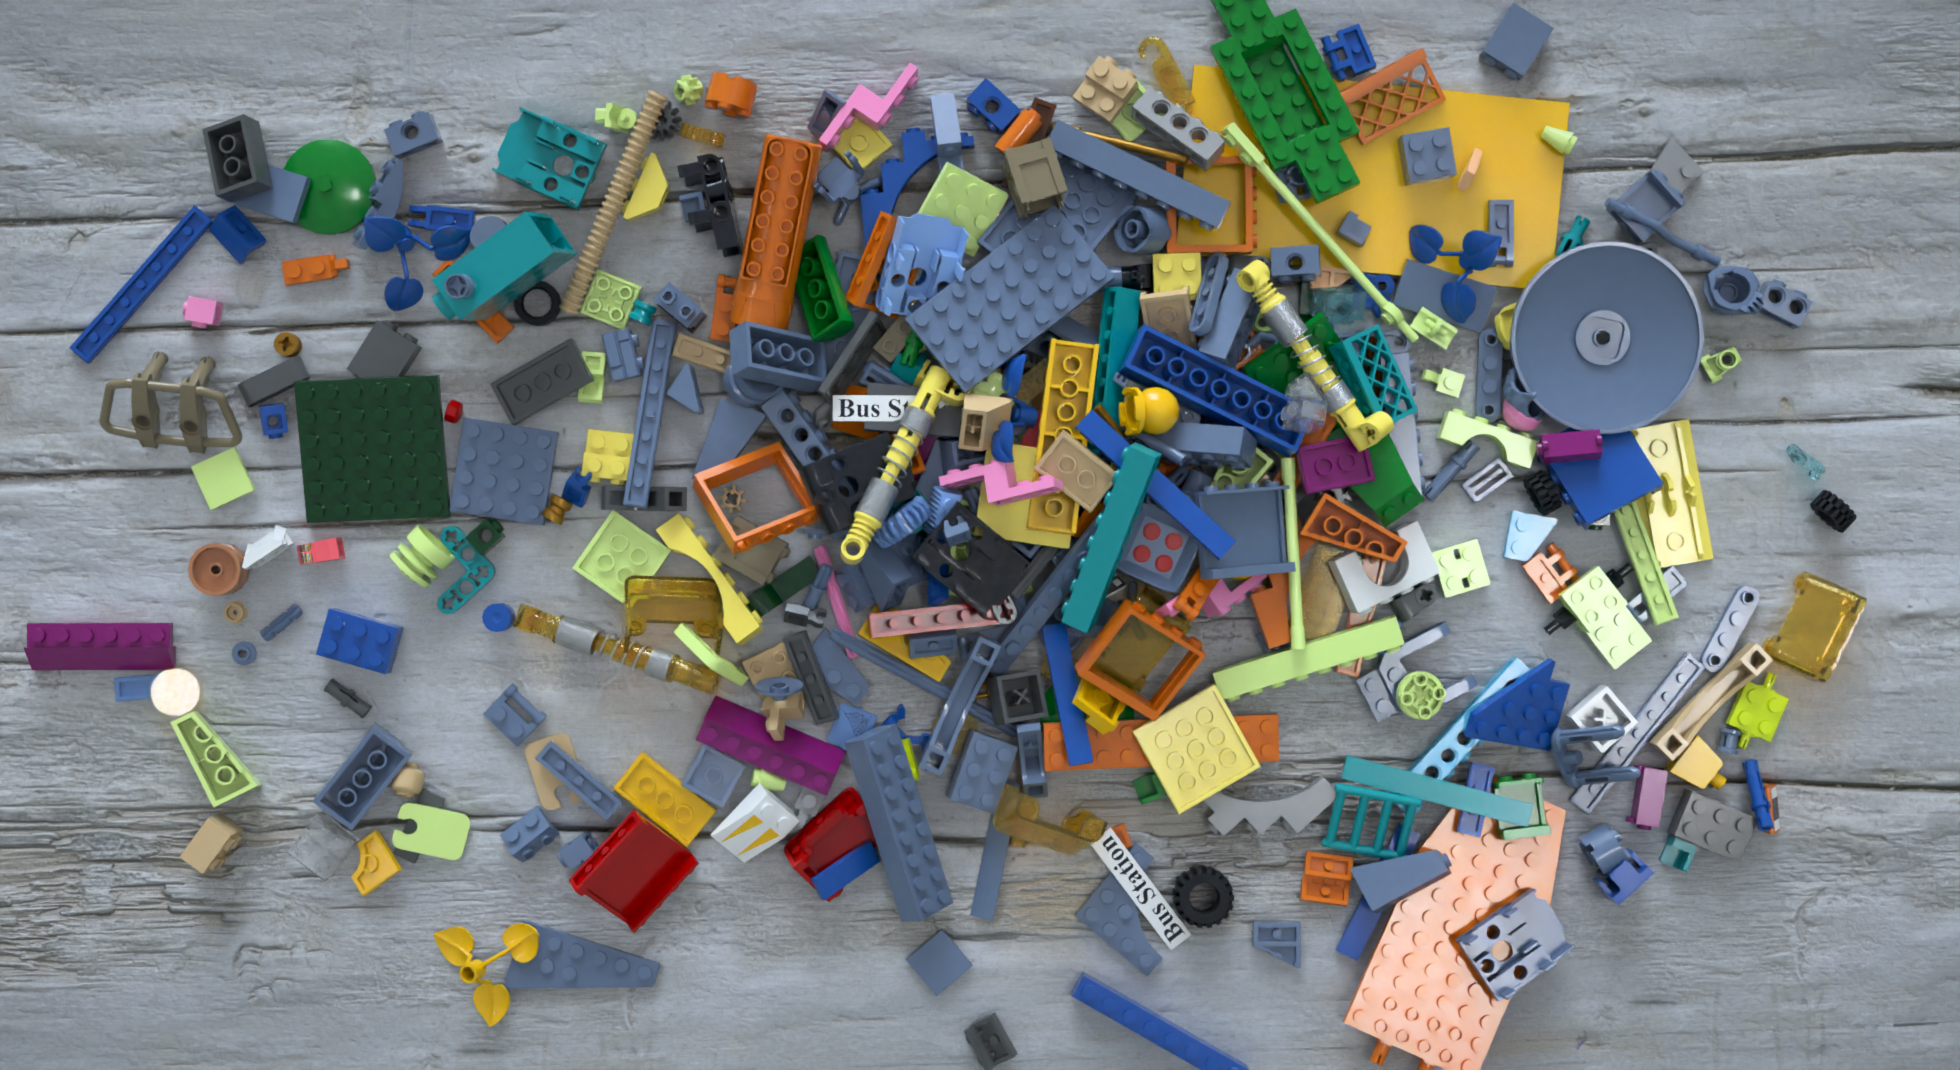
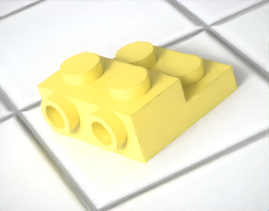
[581,429,634,485]

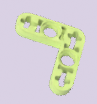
[674,623,749,687]

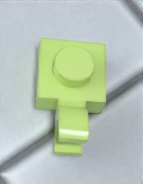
[1421,368,1465,398]

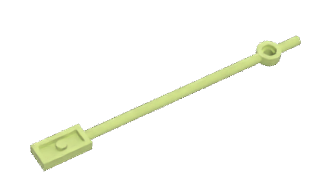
[1221,122,1419,343]

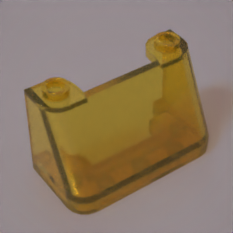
[1762,572,1867,683]
[1093,583,1192,692]
[993,783,1108,855]

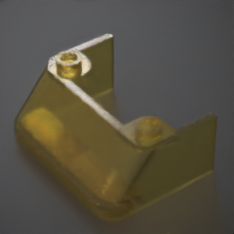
[622,575,724,655]

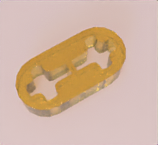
[679,123,726,148]

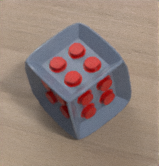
[1117,502,1198,596]

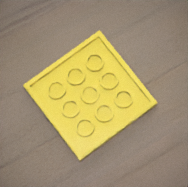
[974,444,1071,549]
[1132,684,1261,815]

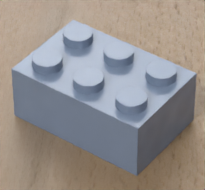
[946,728,1018,814]

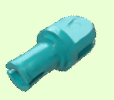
[1556,215,1590,256]

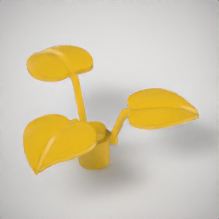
[433,923,539,1027]

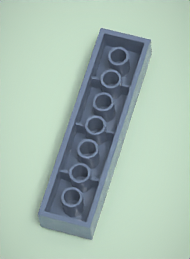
[844,724,953,922]

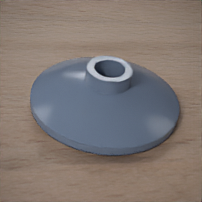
[755,677,803,701]

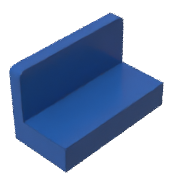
[209,205,267,264]

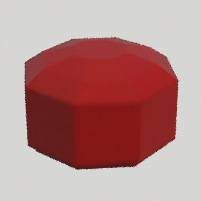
[444,400,463,424]

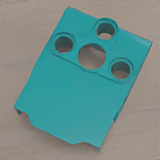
[492,107,607,210]

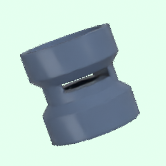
[444,274,475,299]

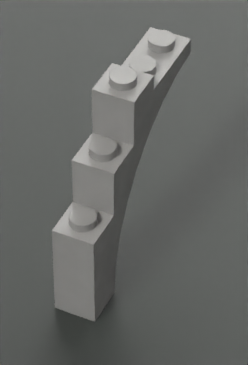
[1200,776,1337,837]

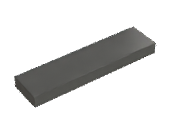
[783,630,840,725]

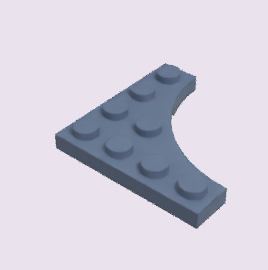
[1075,842,1162,976]

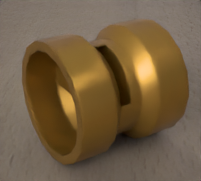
[541,493,573,525]

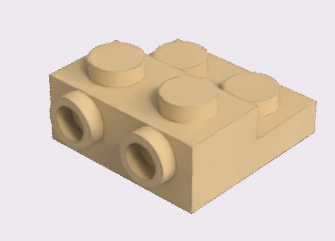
[1072,56,1139,124]

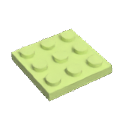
[918,162,1009,257]
[572,510,672,609]

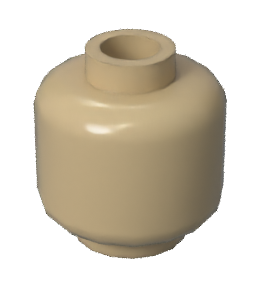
[391,762,425,799]

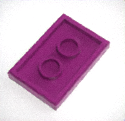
[1296,437,1376,495]

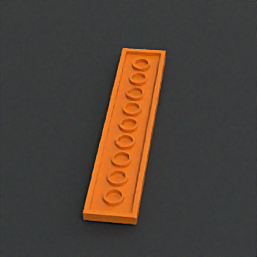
[1042,713,1279,771]

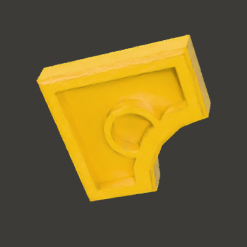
[351,830,402,896]

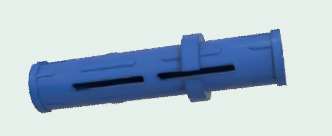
[1742,759,1774,831]

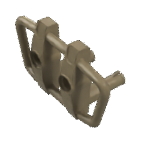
[99,351,242,454]

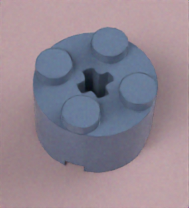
[1114,205,1172,255]
[1578,823,1633,879]

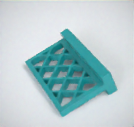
[1329,324,1418,431]

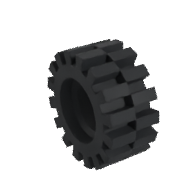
[1523,470,1562,516]
[1810,490,1857,533]

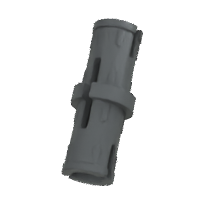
[324,678,372,718]

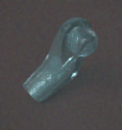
[1787,444,1825,480]

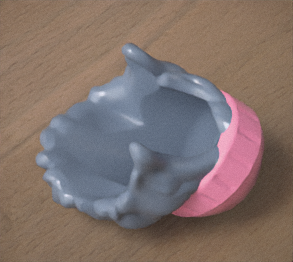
[1502,368,1545,431]

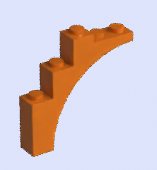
[1248,518,1318,650]

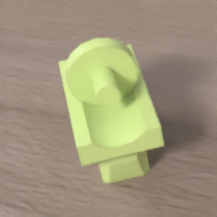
[595,103,638,134]
[1410,307,1458,350]

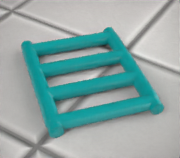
[1321,783,1422,859]

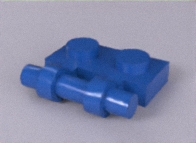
[1321,23,1377,82]

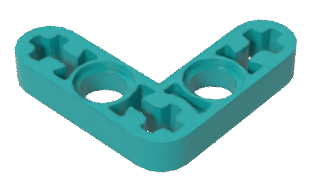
[437,526,496,614]

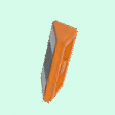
[1763,784,1780,835]

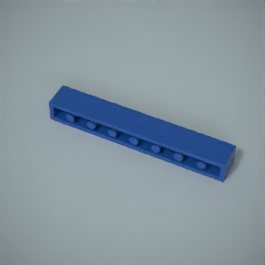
[1071,972,1249,1070]

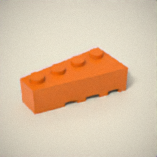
[1298,493,1408,563]

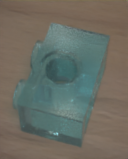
[1310,285,1367,325]

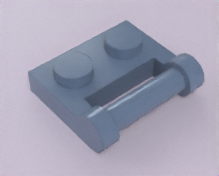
[483,683,547,747]

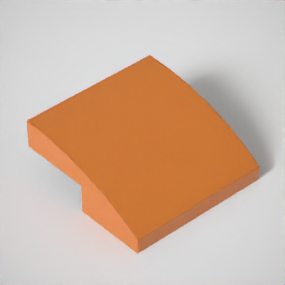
[1299,851,1354,907]

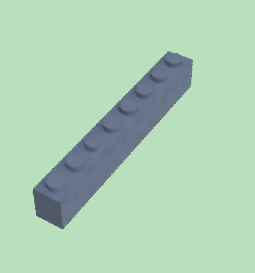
[1050,120,1231,231]

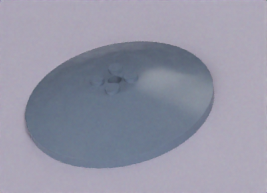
[1510,242,1704,434]

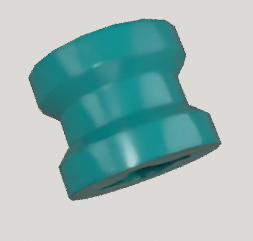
[628,300,657,326]

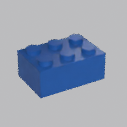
[316,608,404,674]

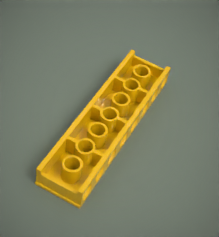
[1026,338,1099,536]

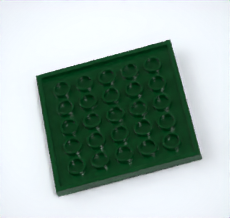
[294,374,451,523]

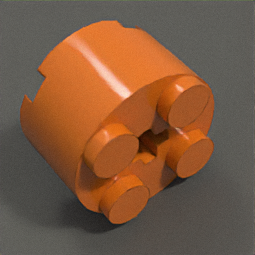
[704,72,758,118]

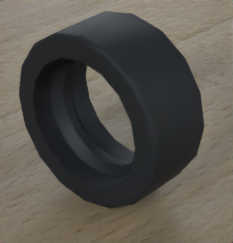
[514,281,561,326]

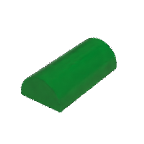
[796,235,854,342]

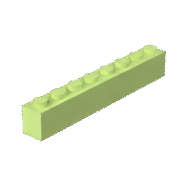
[1212,615,1405,702]

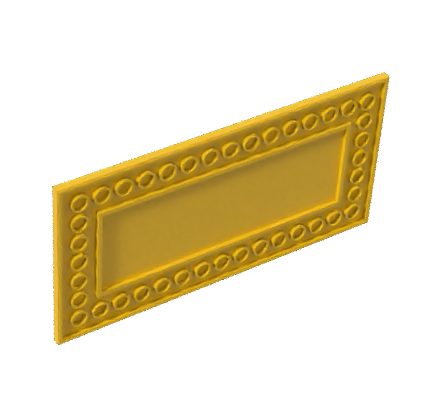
[1177,65,1570,289]

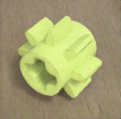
[674,74,703,105]

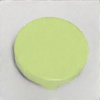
[1396,671,1446,720]

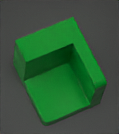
[1133,772,1167,805]

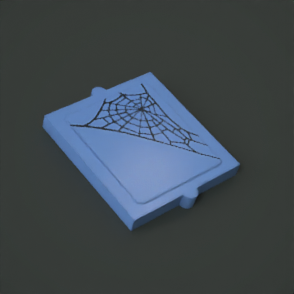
[827,702,878,750]

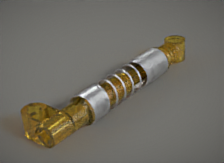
[513,604,723,695]

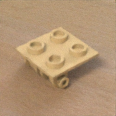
[741,642,798,700]

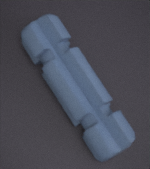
[260,604,303,641]

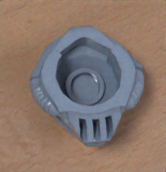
[1704,266,1764,315]

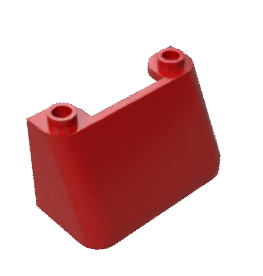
[784,787,878,902]

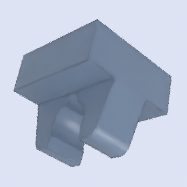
[944,515,972,547]

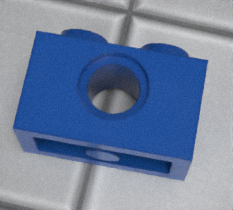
[967,78,1021,135]

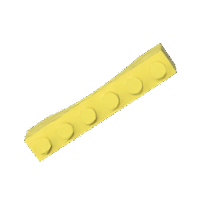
[656,513,764,646]

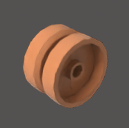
[188,543,250,596]

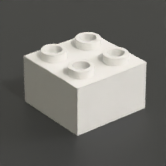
[1565,685,1638,753]

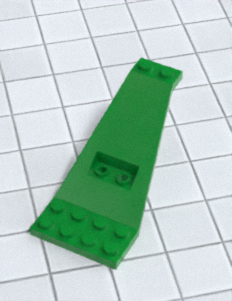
[1242,312,1424,528]

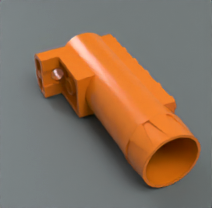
[730,134,823,330]

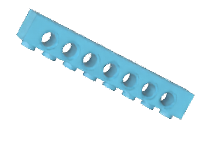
[1387,657,1531,814]

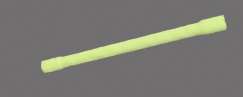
[1281,457,1306,650]

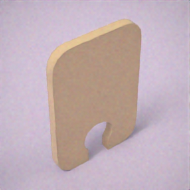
[525,733,582,811]

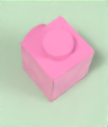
[183,296,223,329]

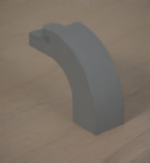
[601,486,687,511]

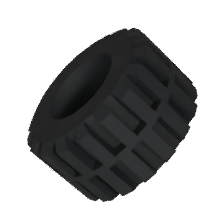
[1172,865,1234,928]

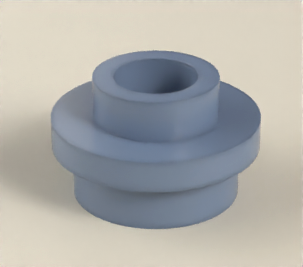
[232,641,257,665]

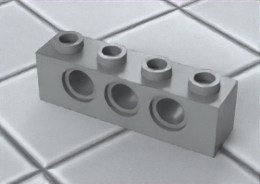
[1131,87,1225,172]

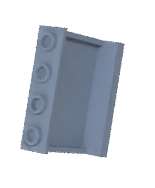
[1194,481,1296,579]

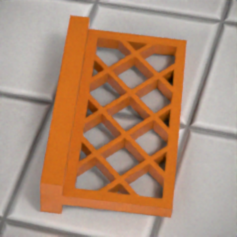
[1340,48,1446,145]
[845,211,919,319]

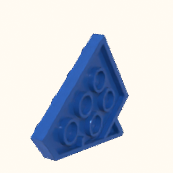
[1464,658,1570,751]

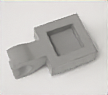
[794,786,825,829]

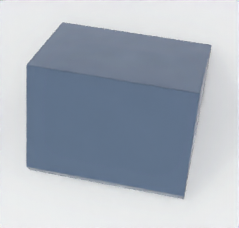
[666,364,704,414]

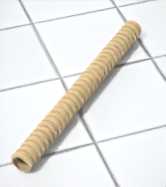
[559,90,668,316]

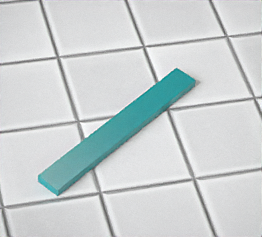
[1341,755,1533,827]

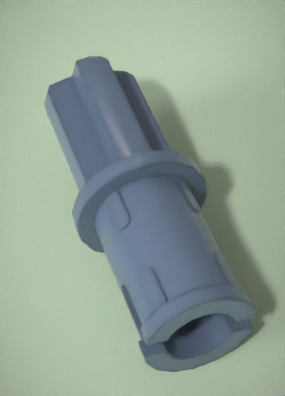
[803,563,833,609]

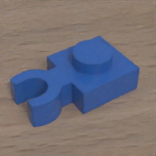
[561,466,592,508]

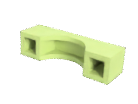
[1436,408,1539,469]

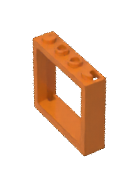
[1165,156,1257,255]
[693,442,818,554]
[1075,598,1206,721]

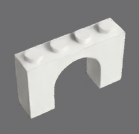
[1328,521,1441,615]

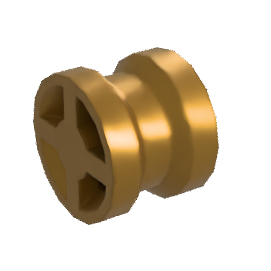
[274,332,302,357]

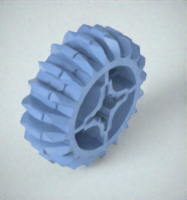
[872,496,932,548]

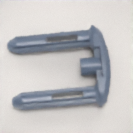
[1551,725,1641,789]

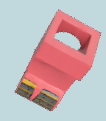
[297,538,346,565]

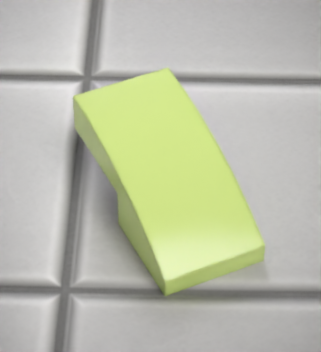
[578,351,606,404]

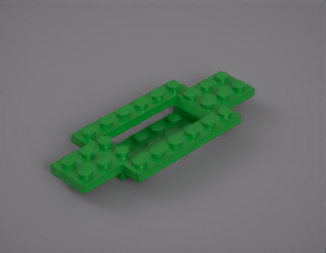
[1210,0,1360,204]

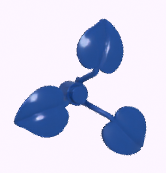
[364,216,471,311]
[1409,225,1502,323]
[991,354,1038,463]

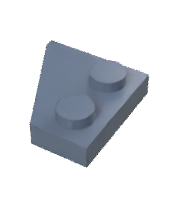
[1252,921,1301,968]

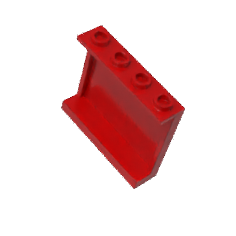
[569,810,699,933]

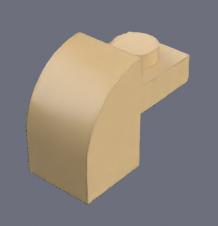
[761,690,806,741]

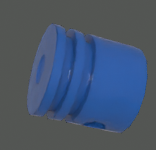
[482,603,516,632]

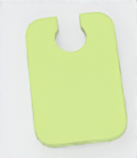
[392,802,470,860]

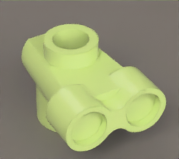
[1700,346,1742,383]

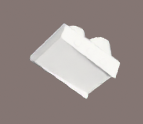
[242,525,294,570]

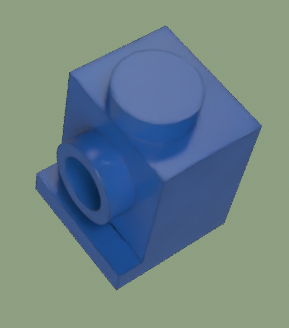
[258,403,288,439]

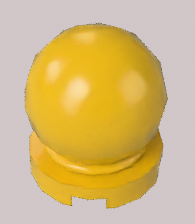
[1119,387,1180,436]

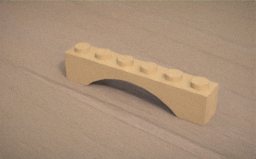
[1649,642,1773,761]

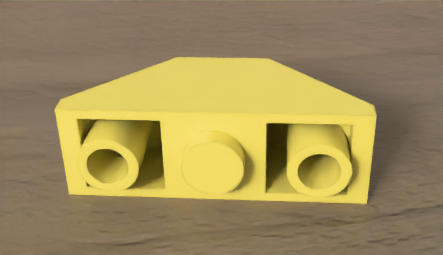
[622,152,670,222]

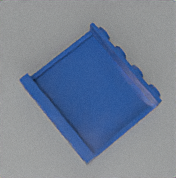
[1535,427,1664,530]

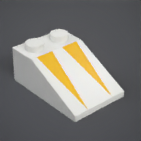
[711,783,799,863]

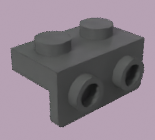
[964,1012,1018,1070]

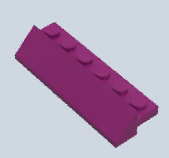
[24,622,176,670]
[696,695,846,796]

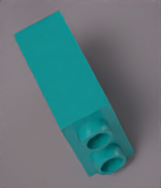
[432,211,577,320]

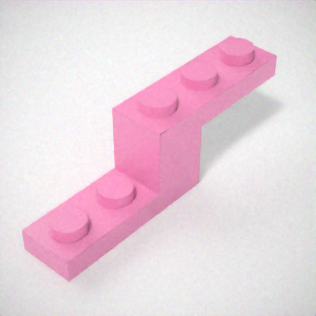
[819,63,919,153]
[939,459,1064,506]
[1155,574,1268,618]

